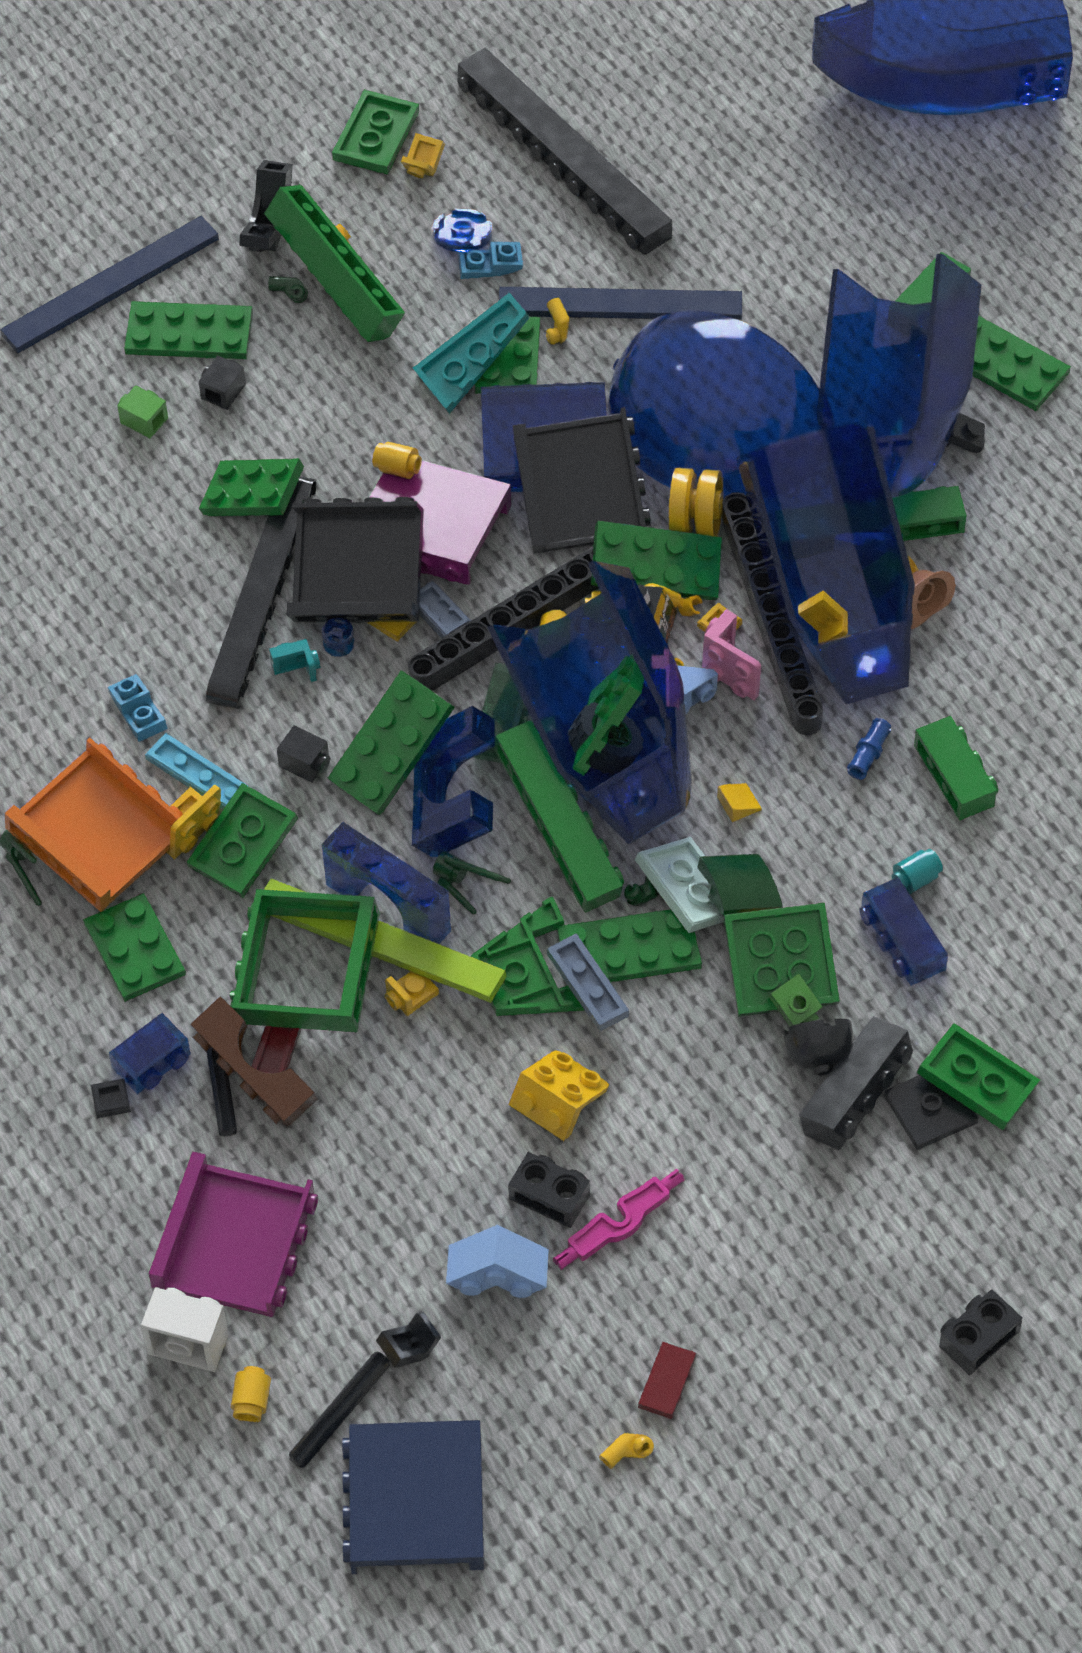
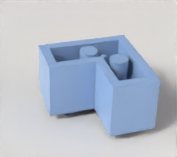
[446,1225,549,1298]

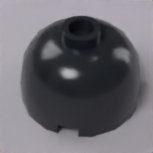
[783,1018,853,1076]

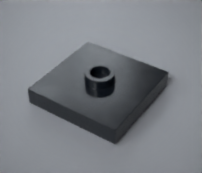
[884,1075,979,1150]

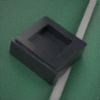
[91,1078,131,1119]

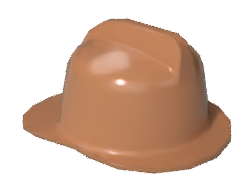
[900,570,956,629]

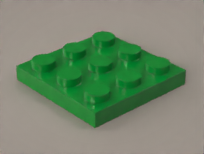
[723,902,840,1017]

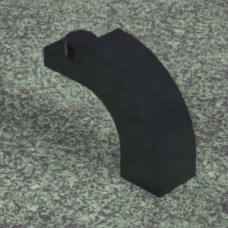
[239,160,293,252]

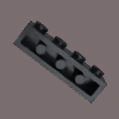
[799,1016,913,1150]

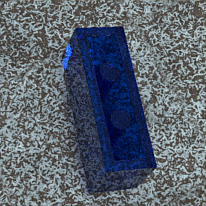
[859,877,948,986]

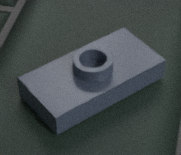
[419,581,471,639]

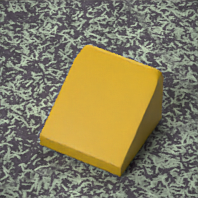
[717,783,762,822]

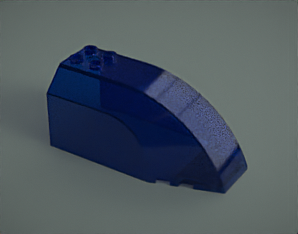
[812,0,1073,115]
[816,253,982,504]
[736,422,915,705]
[488,561,692,844]

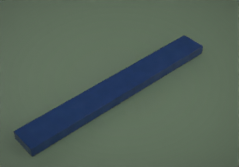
[0,215,219,354]
[499,286,742,321]

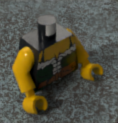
[622,583,703,670]

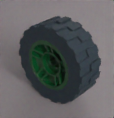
[568,702,644,775]

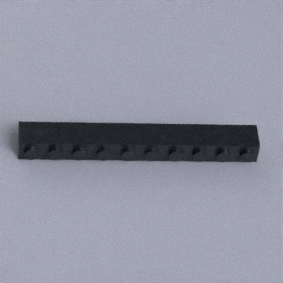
[457,47,672,256]

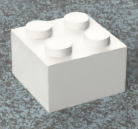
[141,1287,229,1372]

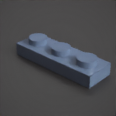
[547,934,629,1032]

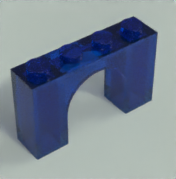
[411,706,495,857]
[321,822,451,944]

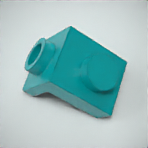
[269,639,321,682]

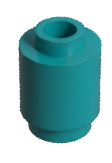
[891,849,943,894]

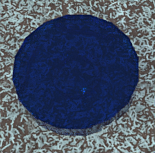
[433,209,492,253]

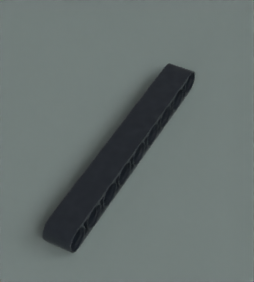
[206,476,317,709]
[722,492,823,736]
[408,546,603,691]

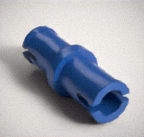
[847,718,892,780]

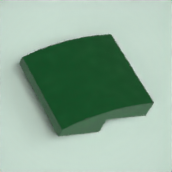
[697,854,783,916]

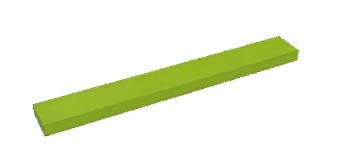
[264,878,507,1003]

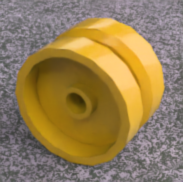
[669,468,723,537]

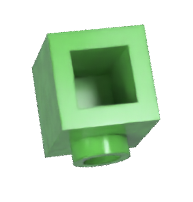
[117,385,168,439]
[768,974,823,1026]

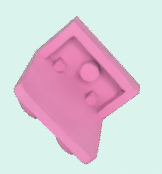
[702,609,761,701]

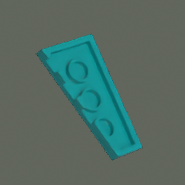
[413,292,529,414]

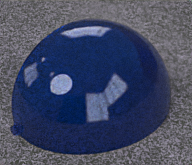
[608,310,835,501]

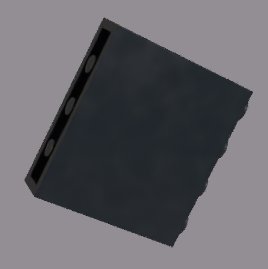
[513,407,651,554]
[286,497,424,623]

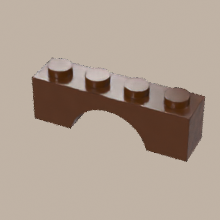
[190,996,318,1127]

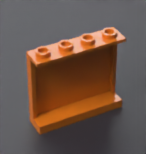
[5,738,183,912]

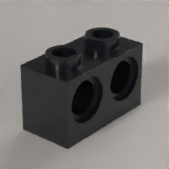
[508,1152,590,1228]
[939,1289,1023,1376]

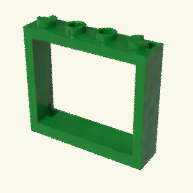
[229,889,380,1033]

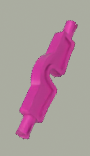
[553,1169,685,1270]

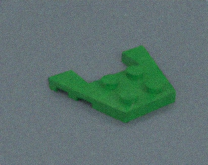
[573,648,650,775]
[471,896,585,1016]

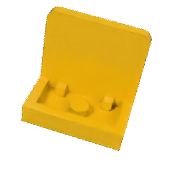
[166,785,221,860]
[508,1050,609,1141]

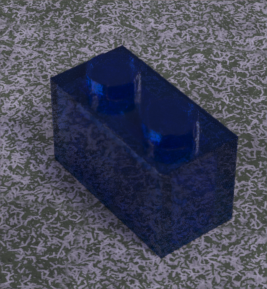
[109,1013,191,1095]

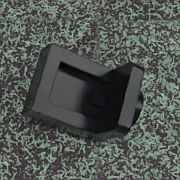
[934,410,985,453]
[376,1311,441,1368]

